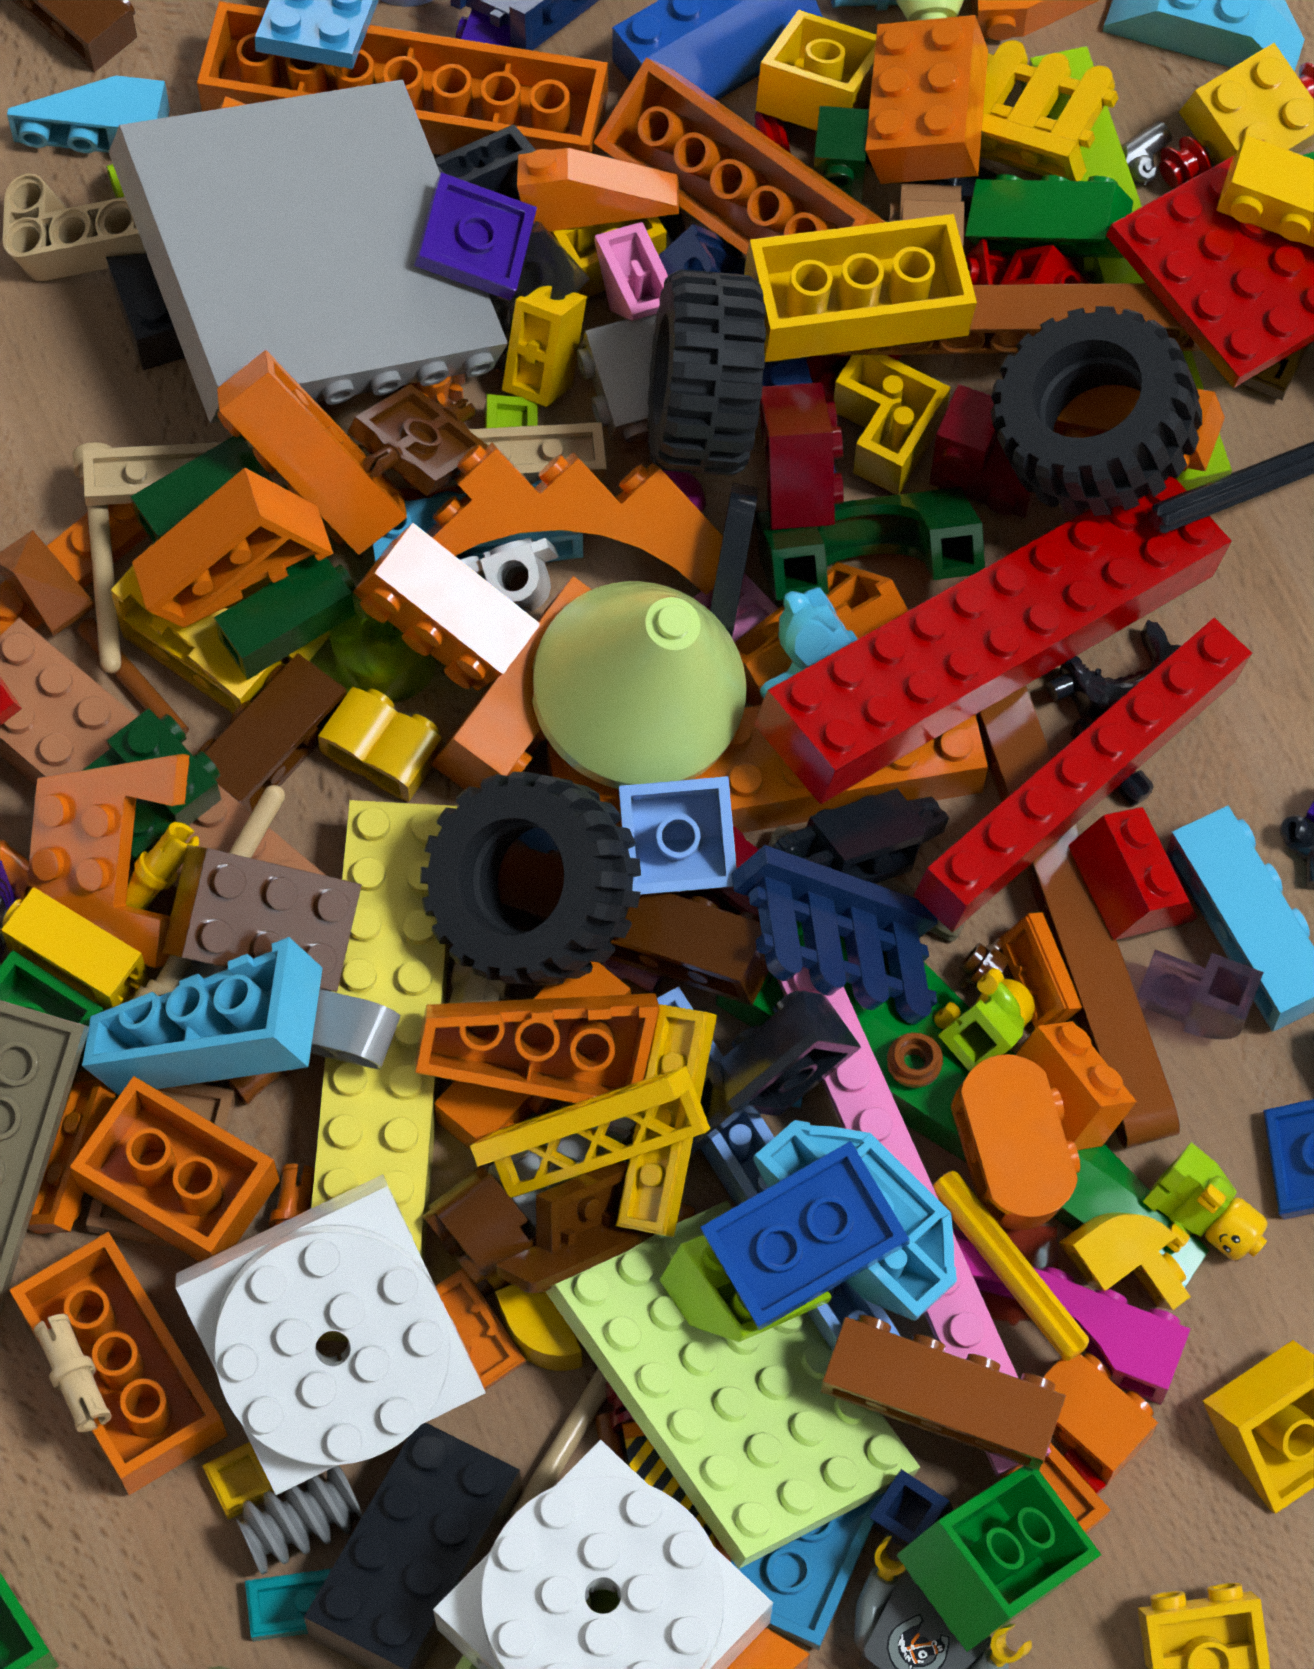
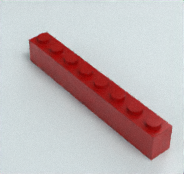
[914,617,1252,933]

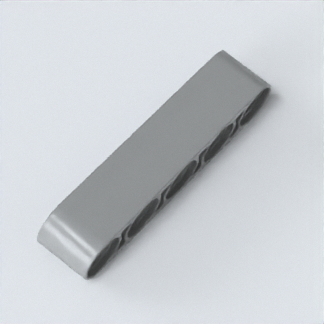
[177,960,401,1069]

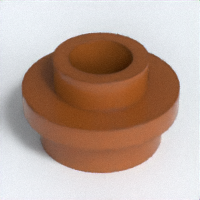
[887,1033,943,1088]

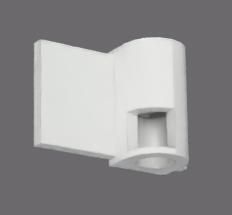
[459,537,559,612]

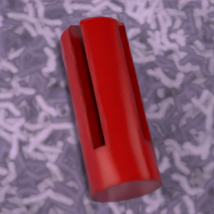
[1063,1449,1107,1495]

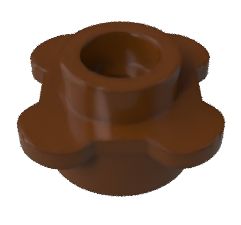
[958,939,1009,989]

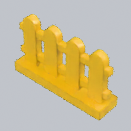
[980,40,1119,181]

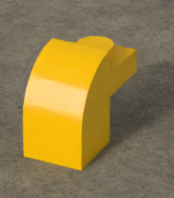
[1059,1212,1191,1310]
[495,1284,582,1371]

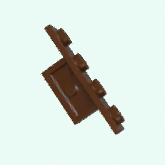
[496,1161,695,1293]

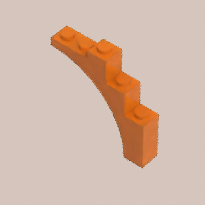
[426,442,723,595]

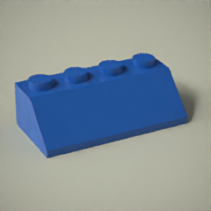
[612,0,823,100]

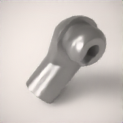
[1122,121,1172,186]

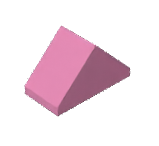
[594,222,668,321]

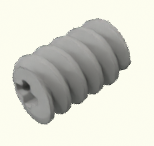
[236,1465,363,1575]

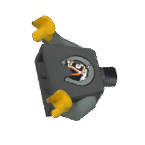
[854,1536,1032,1669]

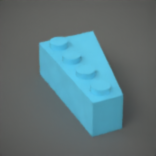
[82,937,323,1095]

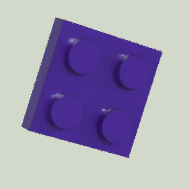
[414,172,537,301]

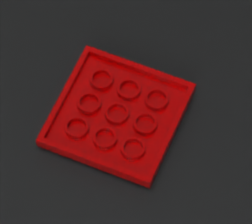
[1106,139,1314,388]

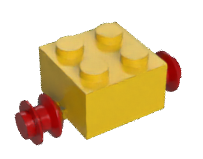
[1159,43,1314,188]

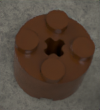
[422,1165,536,1298]

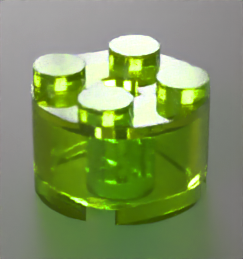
[329,594,437,703]

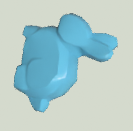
[760,587,858,699]

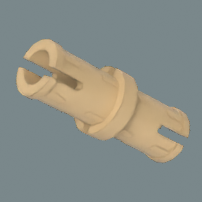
[34,1314,112,1433]

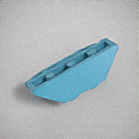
[1103,0,1305,72]
[753,1120,957,1321]

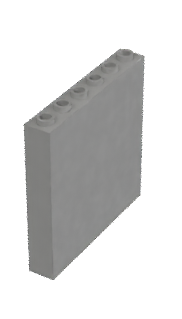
[108,79,508,423]

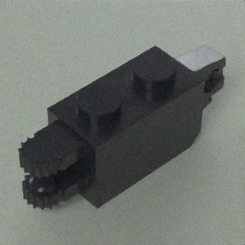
[773,788,949,884]

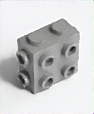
[576,314,656,442]

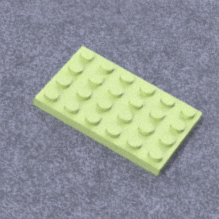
[546,1201,920,1569]

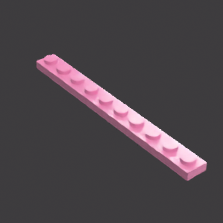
[776,967,1051,1477]

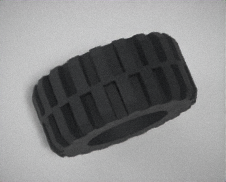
[647,269,766,476]
[991,306,1202,516]
[420,772,641,986]

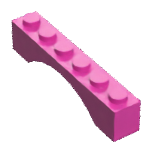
[952,1228,1191,1405]

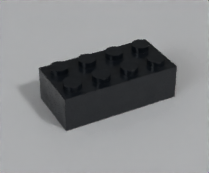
[304,1423,522,1669]

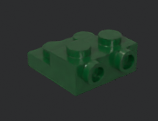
[82,708,222,863]

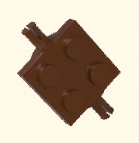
[347,384,488,496]

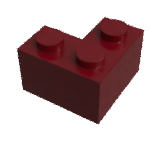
[760,382,844,530]
[929,384,1035,518]

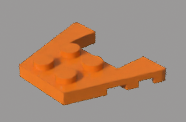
[27,754,190,968]

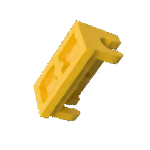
[502,286,587,407]

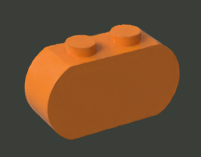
[951,1054,1080,1230]

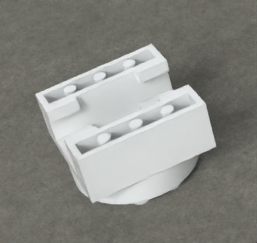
[176,1174,486,1495]
[433,1439,773,1669]

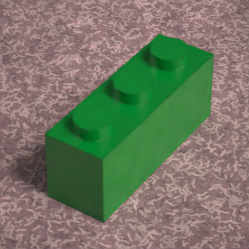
[965,174,1133,258]

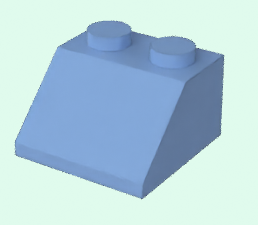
[619,776,737,895]

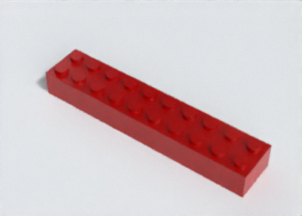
[754,476,1232,805]

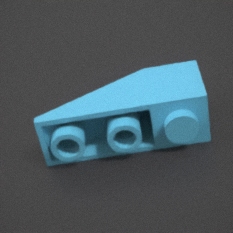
[7,76,170,153]

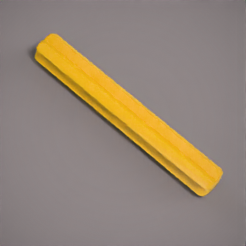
[933,1171,1089,1361]

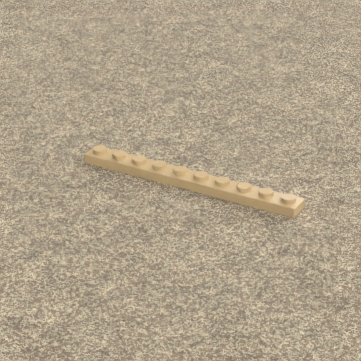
[82,422,606,506]

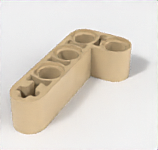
[3,174,146,281]

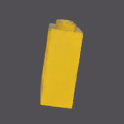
[1,887,150,1011]

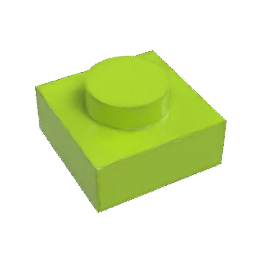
[484,394,538,428]

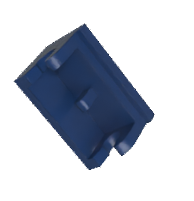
[659,224,746,275]

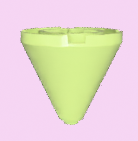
[532,581,746,789]

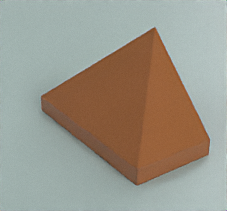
[0,530,95,636]

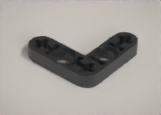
[710,482,758,637]

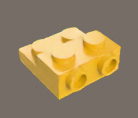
[1138,1583,1270,1669]

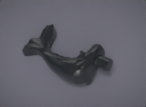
[1046,619,1181,719]

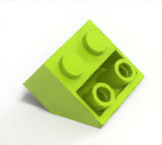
[660,1235,832,1342]

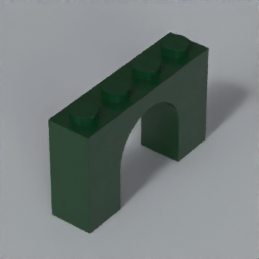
[130,435,356,680]
[756,487,985,600]

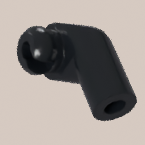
[1280,815,1314,890]

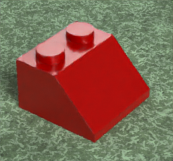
[1068,807,1197,940]

